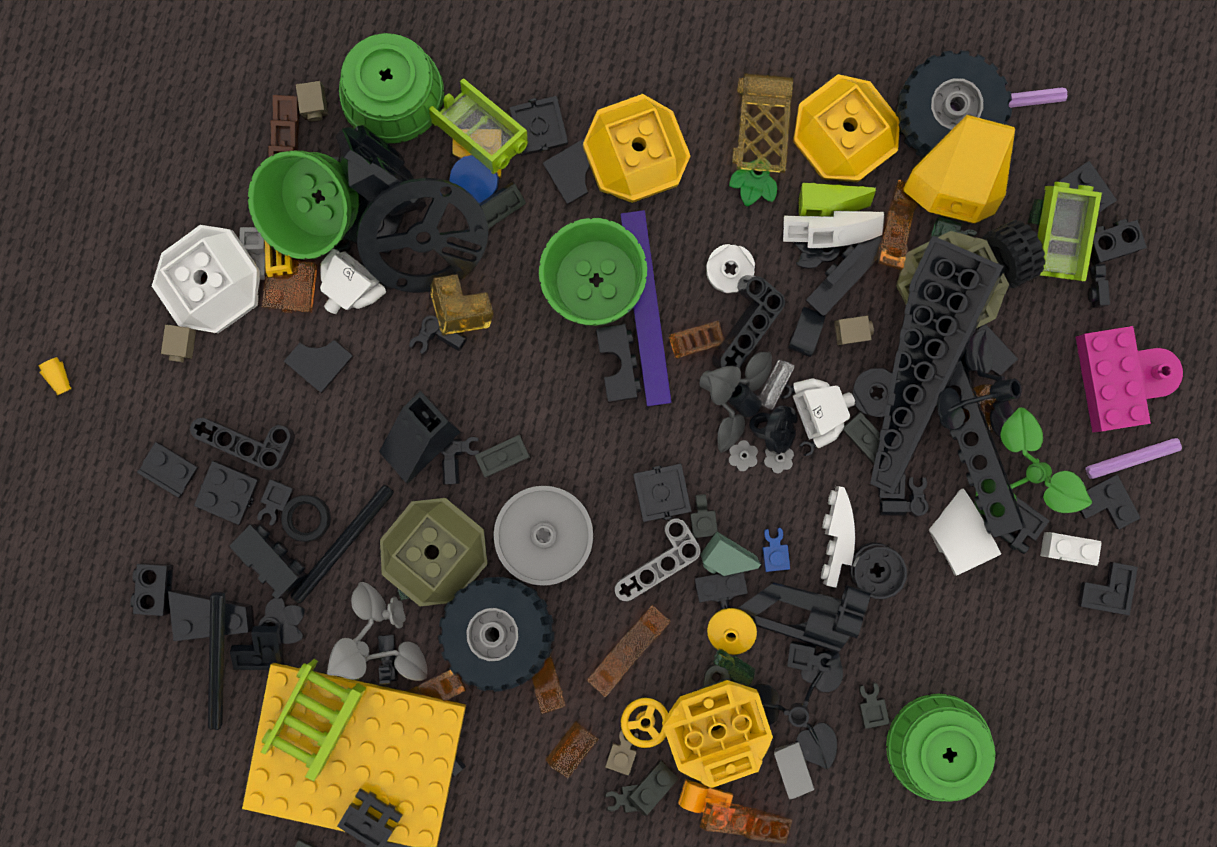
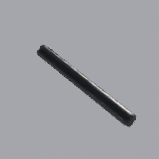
[291,485,394,603]
[208,592,225,730]

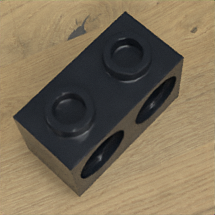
[1090,219,1147,266]
[131,563,173,616]

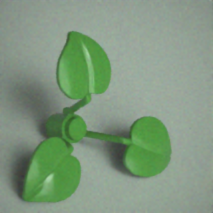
[975,407,1092,517]

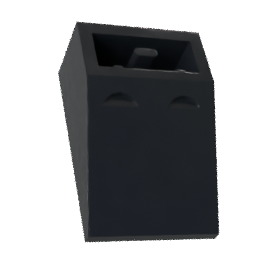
[379,391,460,484]

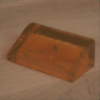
[545,721,599,778]

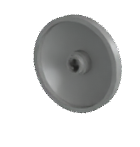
[494,486,593,585]

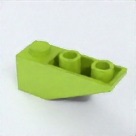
[799,183,876,217]

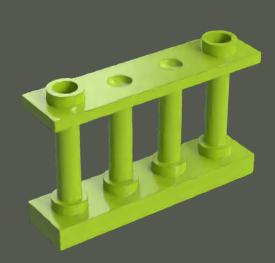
[261,659,366,782]

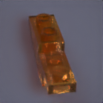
[700,802,793,844]

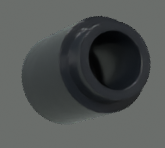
[729,383,762,418]

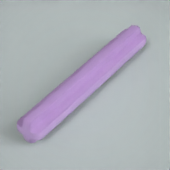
[1086,438,1182,479]

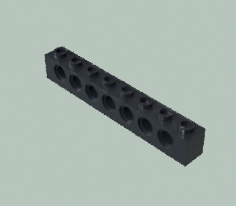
[947,357,1026,538]

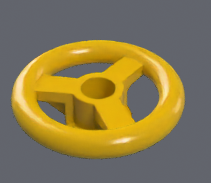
[621,698,668,748]

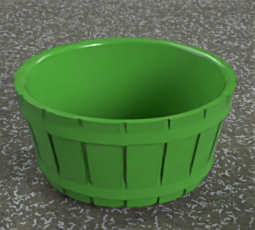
[339,33,444,143]
[248,150,359,259]
[539,218,647,326]
[886,694,995,801]

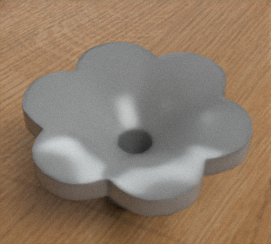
[729,440,758,471]
[764,449,794,473]
[382,597,406,628]

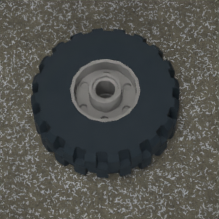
[896,50,1012,158]
[438,577,554,692]

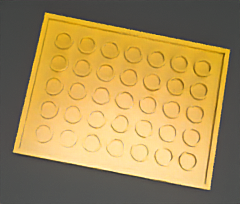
[242,663,466,847]

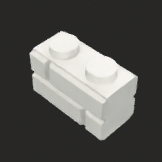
[1040,532,1101,566]

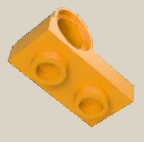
[678,779,733,819]

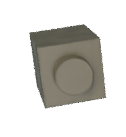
[296,81,328,121]
[834,316,874,345]
[161,325,196,362]

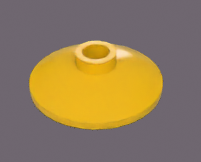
[707,608,757,655]

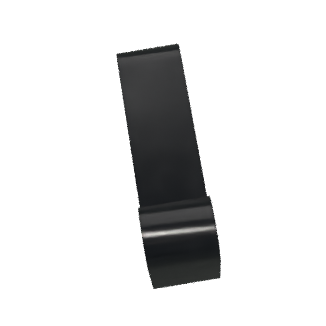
[712,275,785,369]
[190,418,295,470]

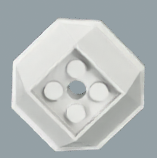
[152,225,260,333]

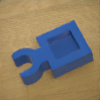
[762,528,790,572]

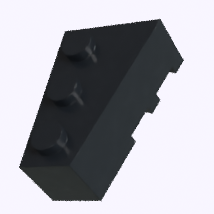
[230,524,307,600]
[168,590,255,641]

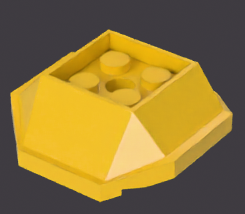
[793,74,899,182]
[582,94,690,203]
[662,680,773,788]

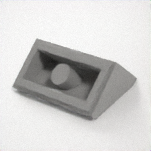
[774,742,814,800]

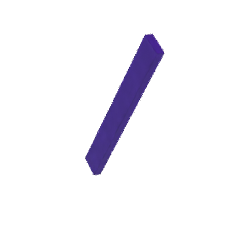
[621,210,671,406]

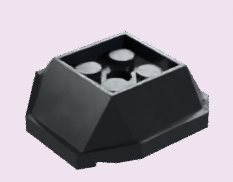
[336,125,427,216]

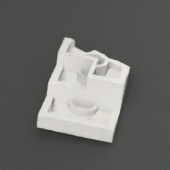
[929,488,1001,576]

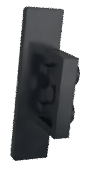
[805,236,889,316]

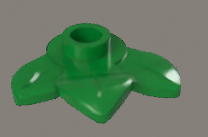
[729,160,777,207]

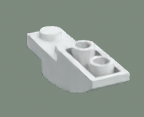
[783,211,884,248]
[821,486,855,588]

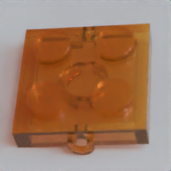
[262,259,317,313]

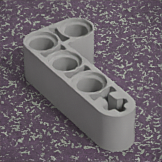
[615,518,700,601]

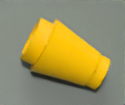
[39,357,71,395]

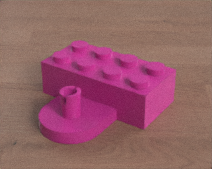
[1076,326,1183,433]

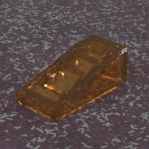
[669,321,724,359]

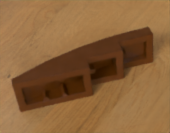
[268,95,299,157]

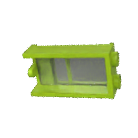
[429,78,528,174]
[1038,182,1102,281]

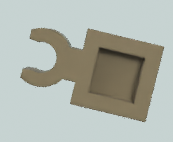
[605,729,638,775]

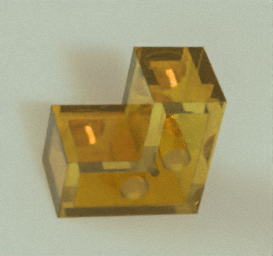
[430,275,493,335]

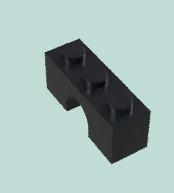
[596,324,641,403]

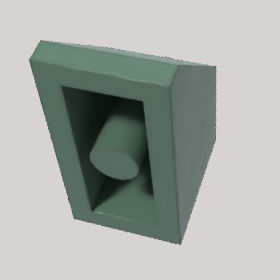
[700,532,761,576]

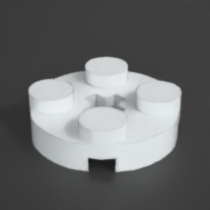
[706,244,755,293]

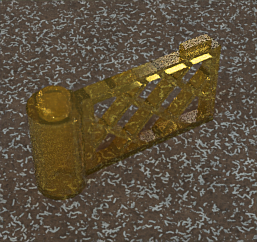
[732,73,793,173]

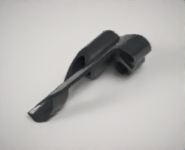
[737,583,871,653]

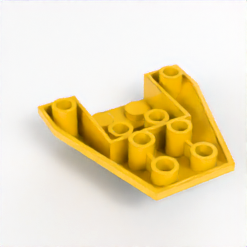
[903,115,1015,223]

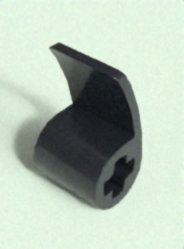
[787,307,826,357]

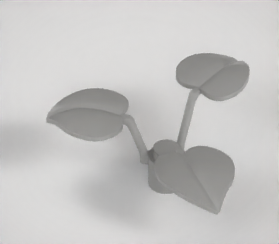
[327,582,427,681]

